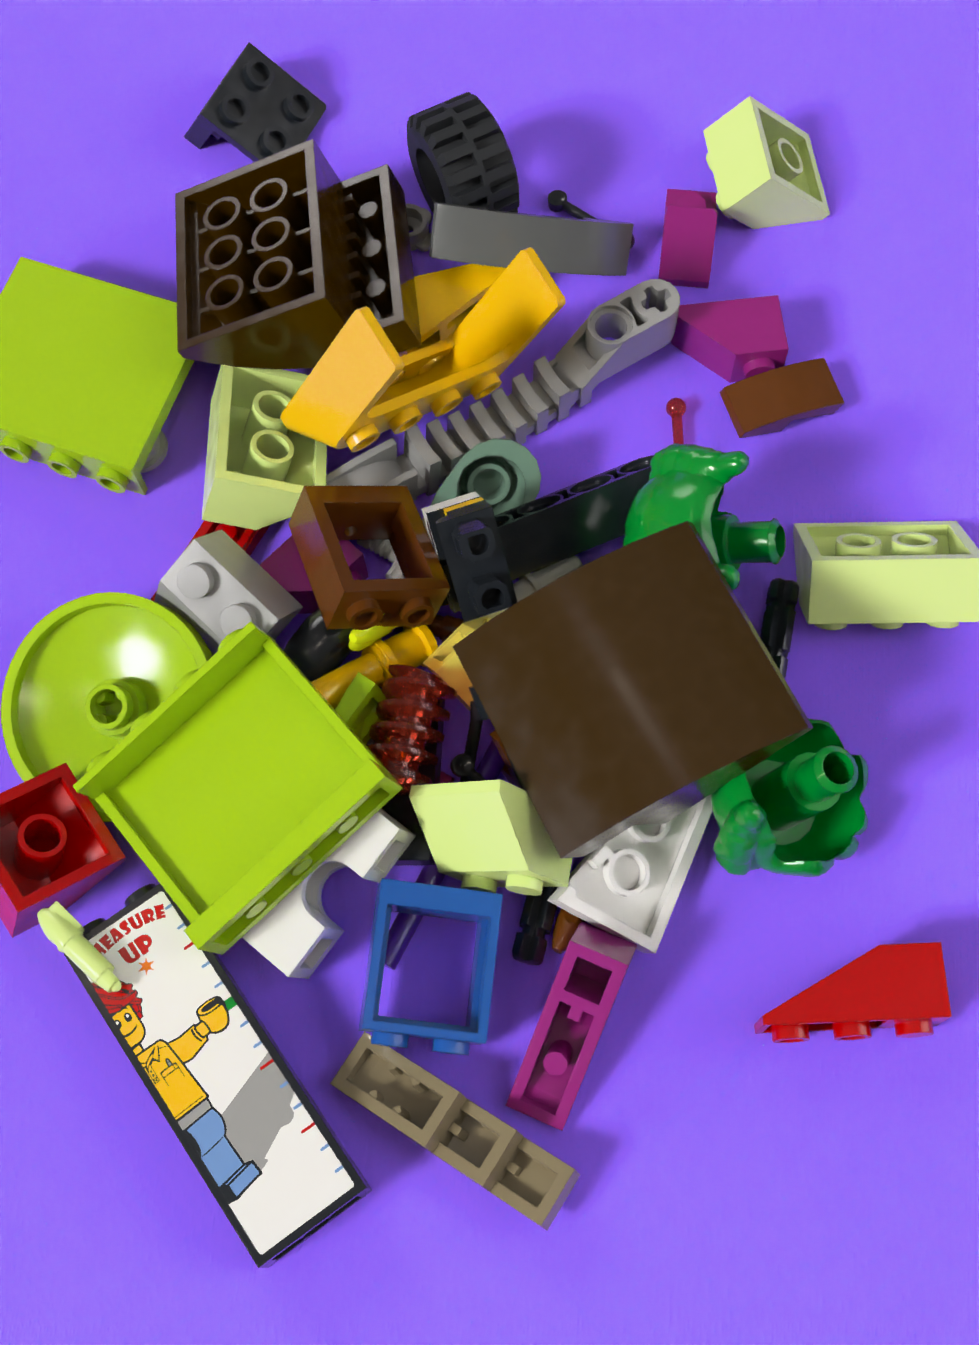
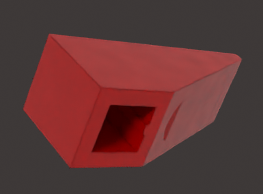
[754,942,952,1043]

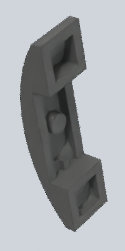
[429,202,634,276]

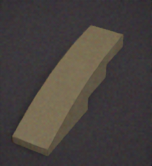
[330,1031,580,1231]

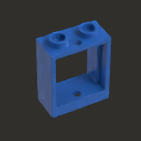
[358,878,503,1056]

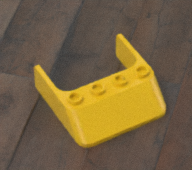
[280,247,566,452]

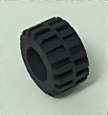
[407,92,519,213]

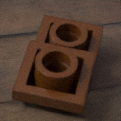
[719,358,845,438]

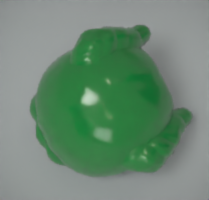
[623,443,786,591]
[711,718,868,877]

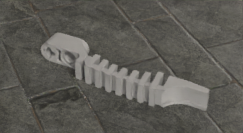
[326,279,680,501]

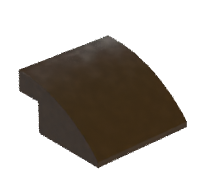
[175,139,422,369]
[453,521,813,859]

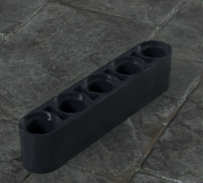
[441,455,654,606]

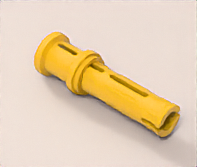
[311,625,438,708]

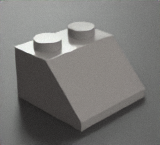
[154,529,303,656]

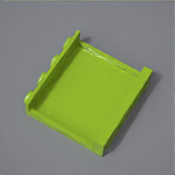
[0,257,195,495]
[73,621,402,955]

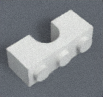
[242,808,416,979]

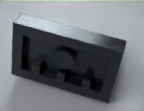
[184,42,326,162]

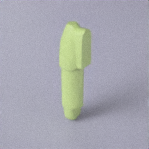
[37,901,122,993]

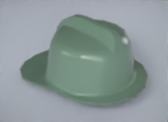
[430,438,541,516]

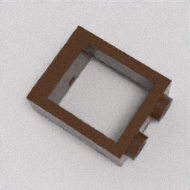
[289,486,450,630]

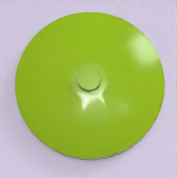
[1,592,212,822]

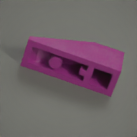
[505,921,637,1131]

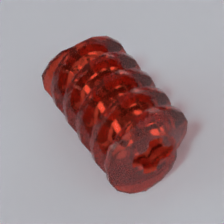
[367,664,457,796]

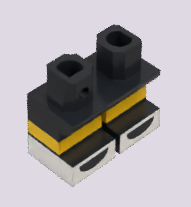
[421,492,518,622]

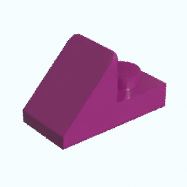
[658,189,718,288]

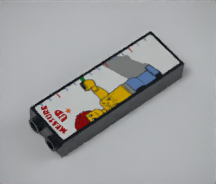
[63,884,373,1268]

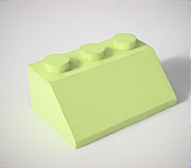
[202,365,327,530]
[793,521,979,630]

